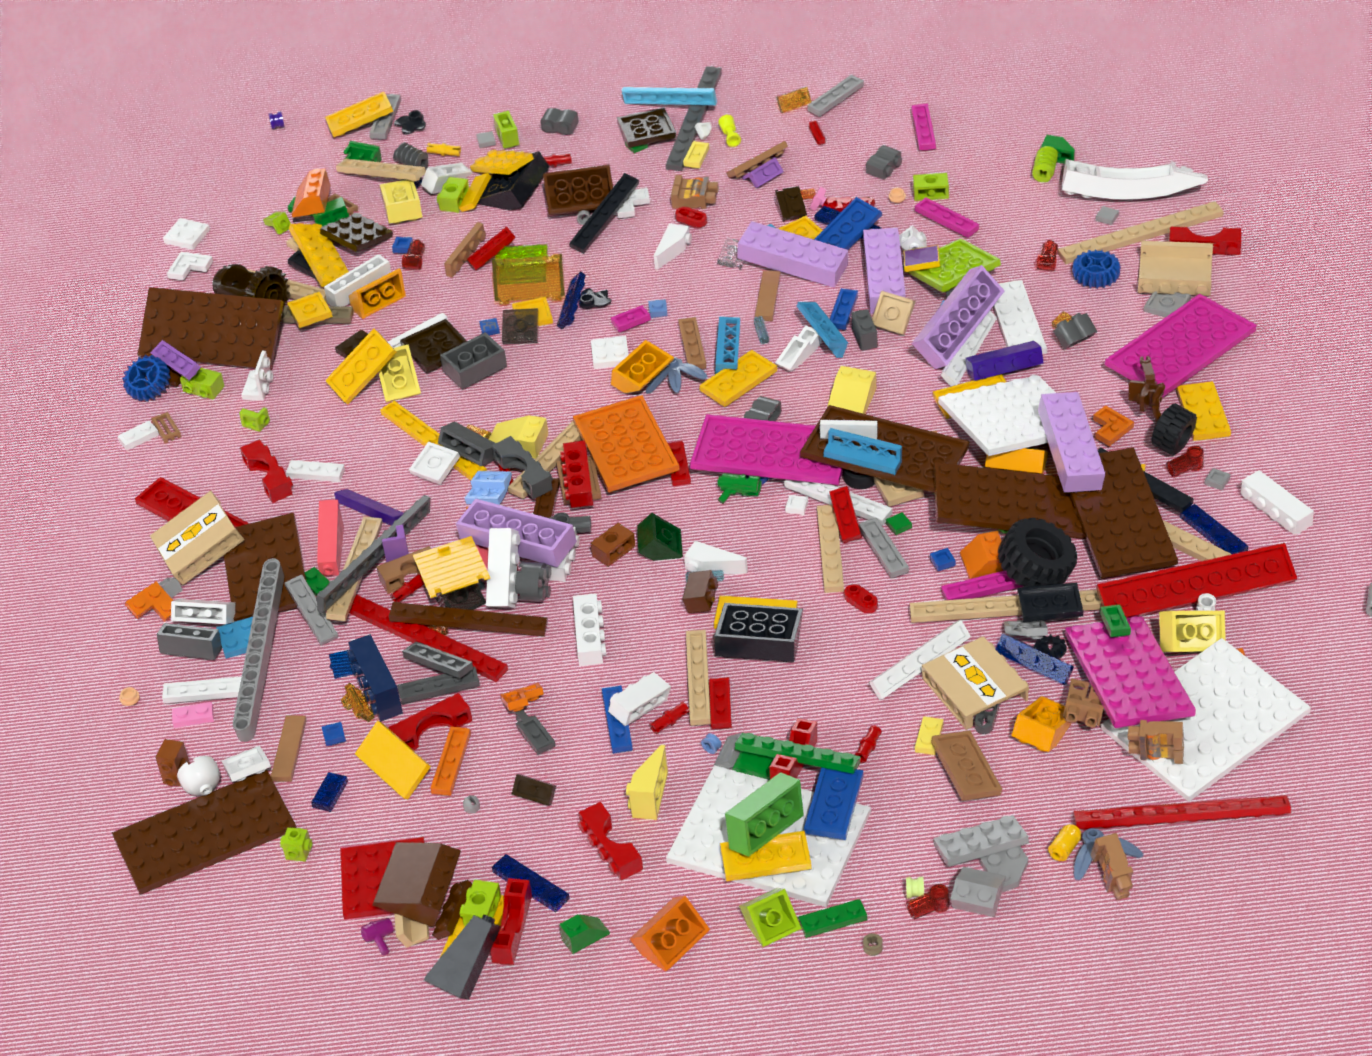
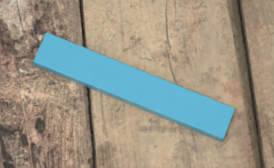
[621,87,717,105]

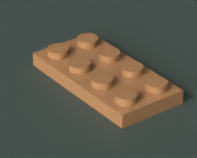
[931,730,1002,801]

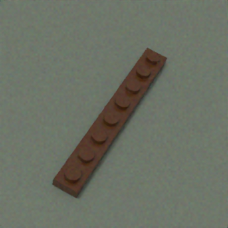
[389,602,548,637]

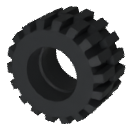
[1151,403,1197,456]

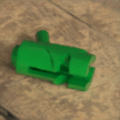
[718,472,762,504]

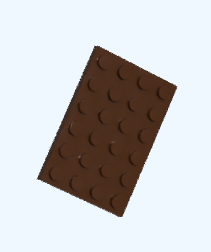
[224,512,307,622]

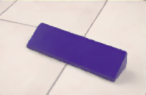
[334,489,404,525]

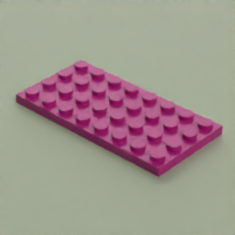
[1105,294,1257,398]
[690,414,843,485]
[1065,616,1196,728]

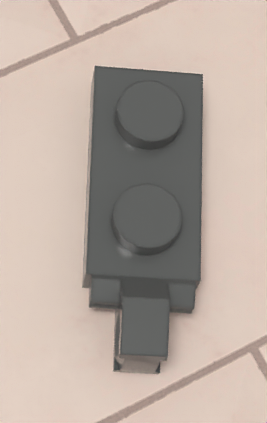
[515,709,556,755]

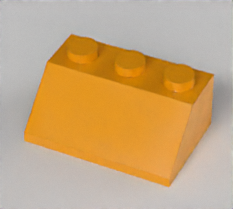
[349,268,406,319]
[611,340,674,393]
[985,448,1048,474]

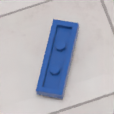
[830,288,858,330]

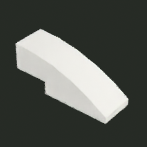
[775,325,823,371]

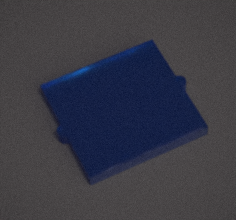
[329,649,353,679]

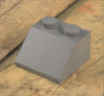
[950,866,1006,918]

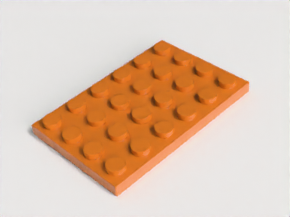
[573,395,679,492]

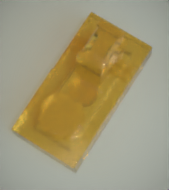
[776,86,812,113]
[341,683,374,722]

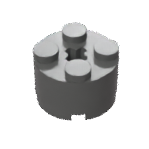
[515,562,552,602]

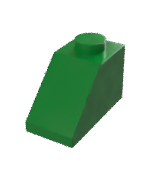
[1041,135,1075,164]
[559,914,610,954]

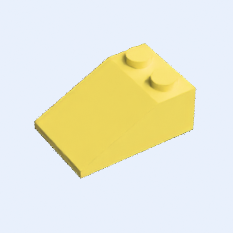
[380,180,422,224]
[378,344,421,403]
[828,366,877,414]
[489,415,549,459]
[1159,611,1226,652]
[626,745,668,820]

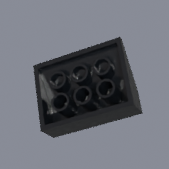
[477,151,550,210]
[714,603,803,662]

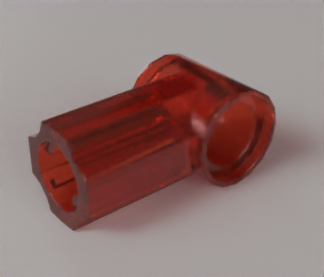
[402,240,425,270]
[1037,240,1058,271]
[1166,446,1204,477]
[906,884,950,920]

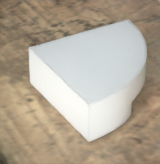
[694,122,711,140]

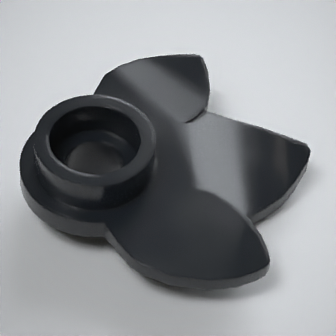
[394,110,426,134]
[579,288,612,309]

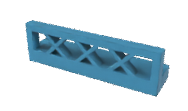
[797,302,848,358]
[715,317,741,374]
[824,428,902,475]

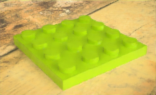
[903,238,1001,292]

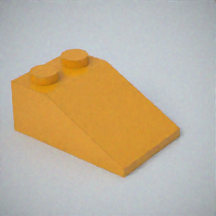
[1012,696,1072,752]

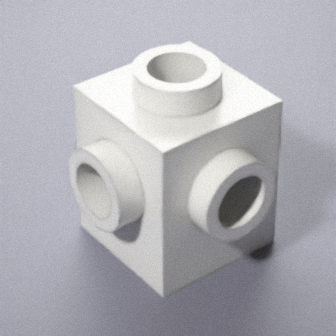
[899,226,927,251]

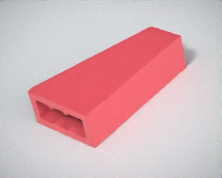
[317,500,344,576]

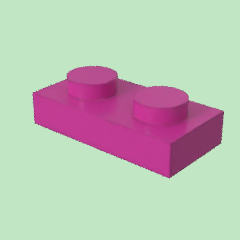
[611,305,651,333]

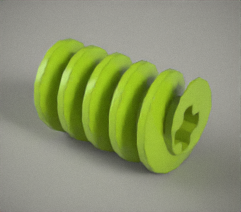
[1032,146,1058,182]

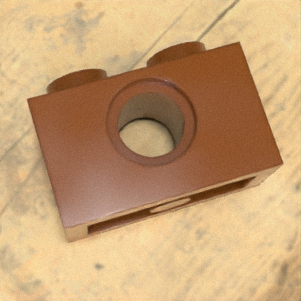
[590,523,636,567]
[155,739,190,787]

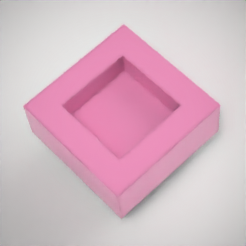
[809,186,826,211]

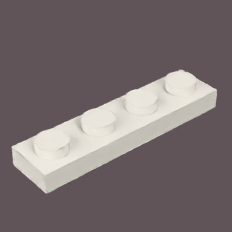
[162,677,241,703]

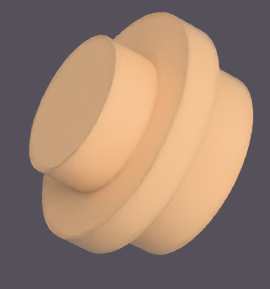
[889,188,906,203]
[119,687,140,706]

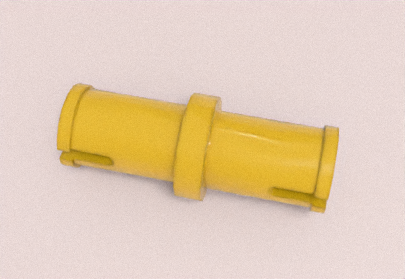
[427,143,461,157]

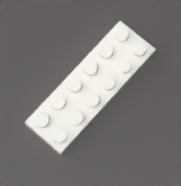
[993,280,1047,354]

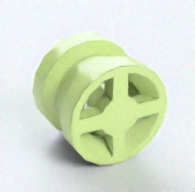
[906,877,924,899]

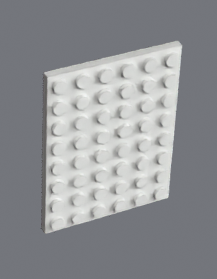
[1101,638,1311,802]
[666,765,871,907]

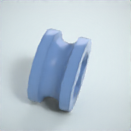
[701,733,722,754]

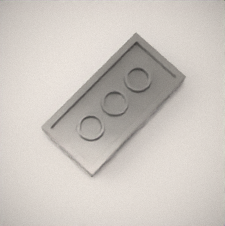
[933,815,1029,867]

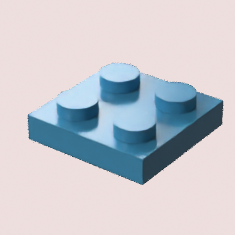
[216,617,253,659]

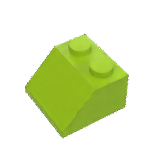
[739,888,802,947]

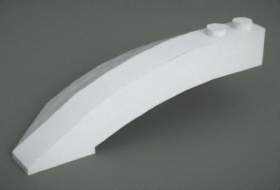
[1062,159,1208,199]

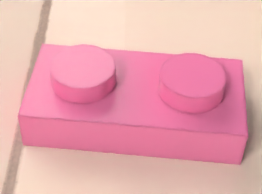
[172,702,214,728]

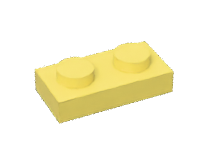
[683,141,710,168]
[915,716,944,755]

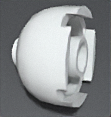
[177,756,220,796]

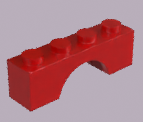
[1169,227,1242,255]
[240,439,293,503]
[388,693,473,750]
[770,718,818,780]
[578,801,643,881]
[490,878,532,965]

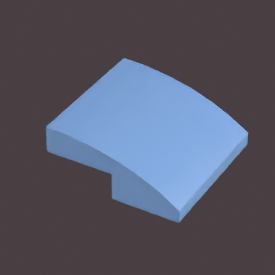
[465,471,512,505]

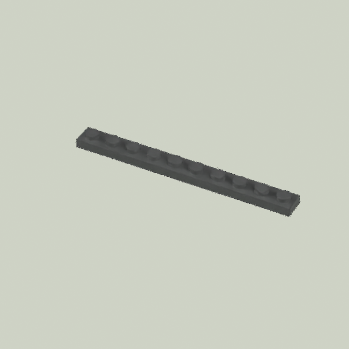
[666,66,722,171]
[316,495,431,613]

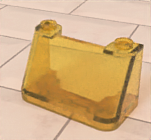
[492,254,565,305]

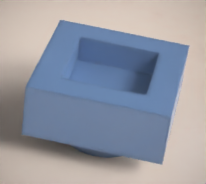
[648,299,668,318]

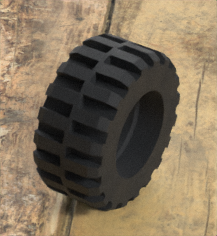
[998,518,1078,587]

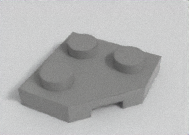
[1004,620,1048,639]
[980,846,1028,893]

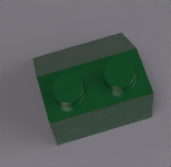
[637,513,683,561]

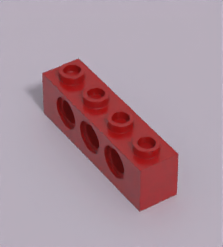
[560,440,594,508]

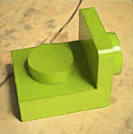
[263,211,291,234]
[239,407,270,432]

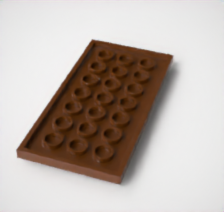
[137,287,283,371]
[800,405,970,493]
[1069,447,1178,578]
[933,462,1086,539]
[112,770,297,895]

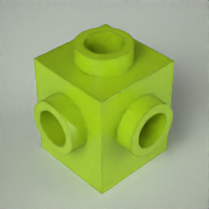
[280,827,312,862]

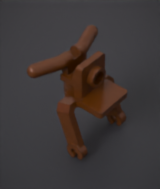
[1128,356,1166,422]

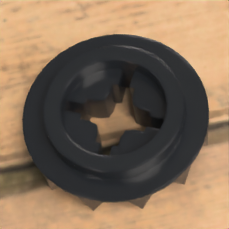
[1034,633,1067,660]

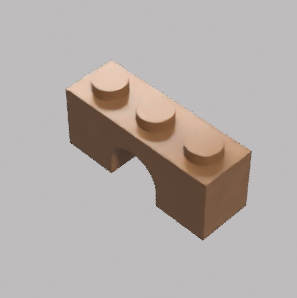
[376,546,431,594]

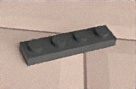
[402,642,473,678]
[397,667,480,704]

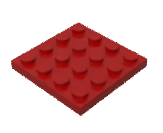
[340,837,425,920]

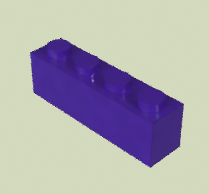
[965,340,1044,381]

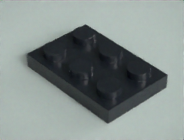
[1017,582,1083,622]

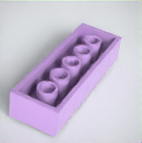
[738,221,848,288]
[863,228,906,314]
[911,265,1005,369]
[1038,392,1105,492]
[456,499,577,567]

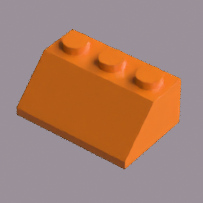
[292,168,331,218]
[629,895,711,971]

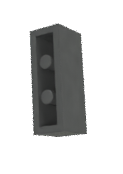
[438,421,496,466]
[156,623,222,660]

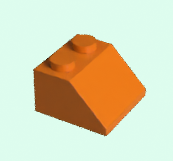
[960,531,1003,579]

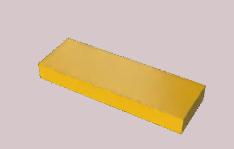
[459,173,491,212]

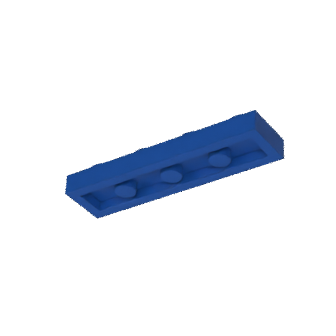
[602,685,633,754]

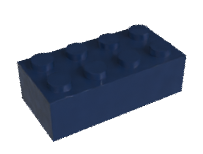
[347,634,403,722]

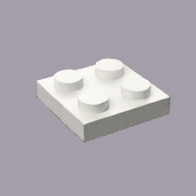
[163,218,210,250]
[591,336,628,369]
[409,442,460,485]
[221,746,271,782]

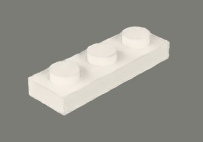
[286,460,345,482]

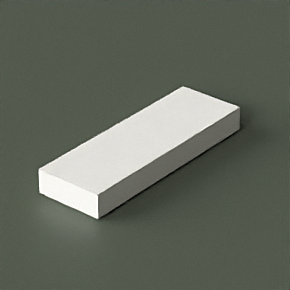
[820,420,877,439]

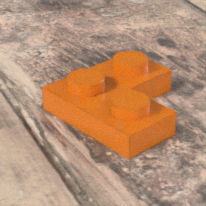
[1093,405,1134,447]
[125,581,174,622]
[500,683,544,712]

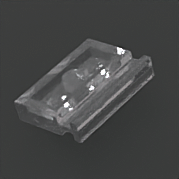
[717,237,745,270]

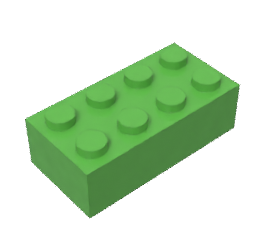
[725,772,804,857]

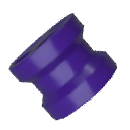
[269,111,285,129]

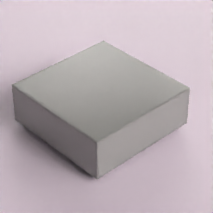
[476,131,496,148]
[1096,206,1119,225]
[1205,468,1231,490]

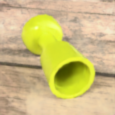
[718,115,741,147]

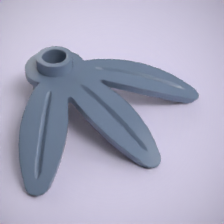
[646,357,708,394]
[1074,828,1144,880]

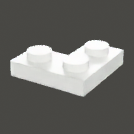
[617,188,650,218]
[167,252,213,280]

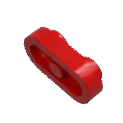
[675,207,707,228]
[844,584,878,613]

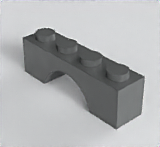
[492,436,553,499]

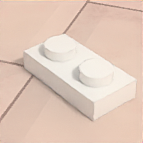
[117,421,159,451]

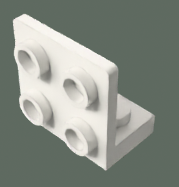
[242,351,273,401]

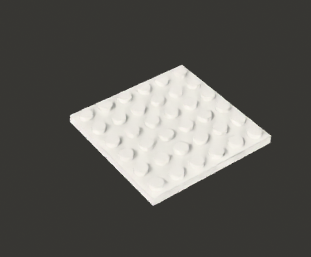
[938,375,1091,456]

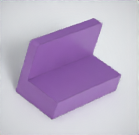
[742,158,784,188]
[382,525,409,563]

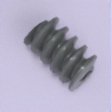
[393,142,429,170]

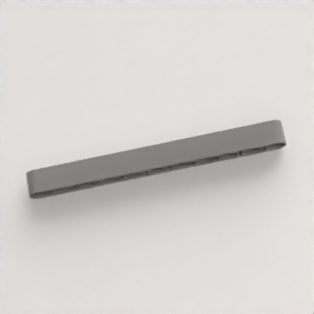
[233,558,284,742]

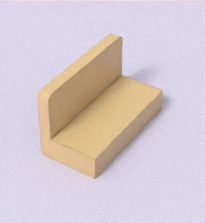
[394,913,429,948]

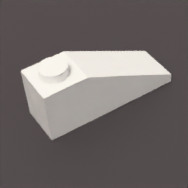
[421,163,472,194]
[654,223,692,269]
[684,541,748,575]

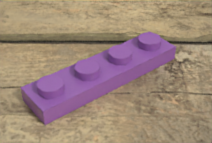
[151,340,201,380]

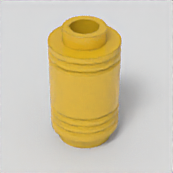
[1048,824,1081,861]

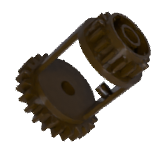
[212,264,290,312]

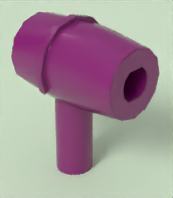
[361,918,394,956]

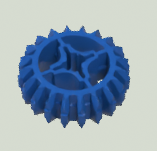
[1072,249,1121,289]
[122,355,171,402]

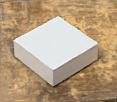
[785,495,808,515]

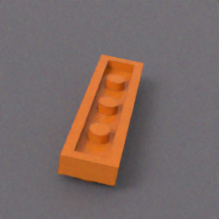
[430,727,471,796]

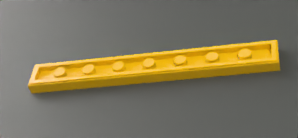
[380,401,487,480]

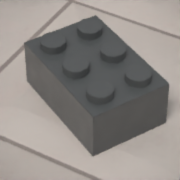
[440,332,507,389]

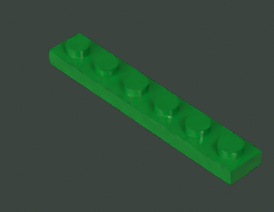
[735,733,861,774]

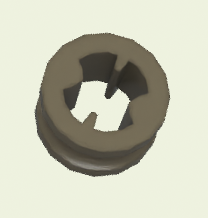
[863,933,883,956]

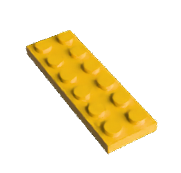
[289,223,349,287]

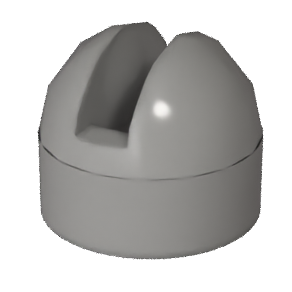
[577,210,591,225]
[463,795,480,814]

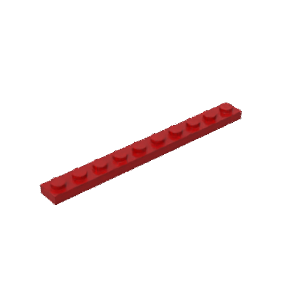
[349,594,508,682]
[1073,795,1291,830]

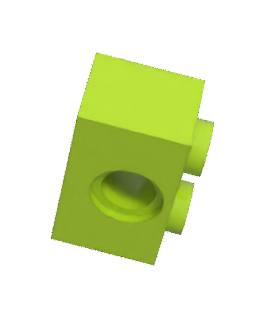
[493,111,520,148]
[913,173,949,201]
[437,177,469,213]
[180,368,225,400]
[460,879,501,927]

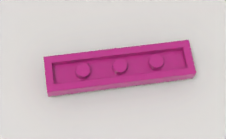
[911,104,936,150]
[915,197,979,238]
[941,571,1023,600]

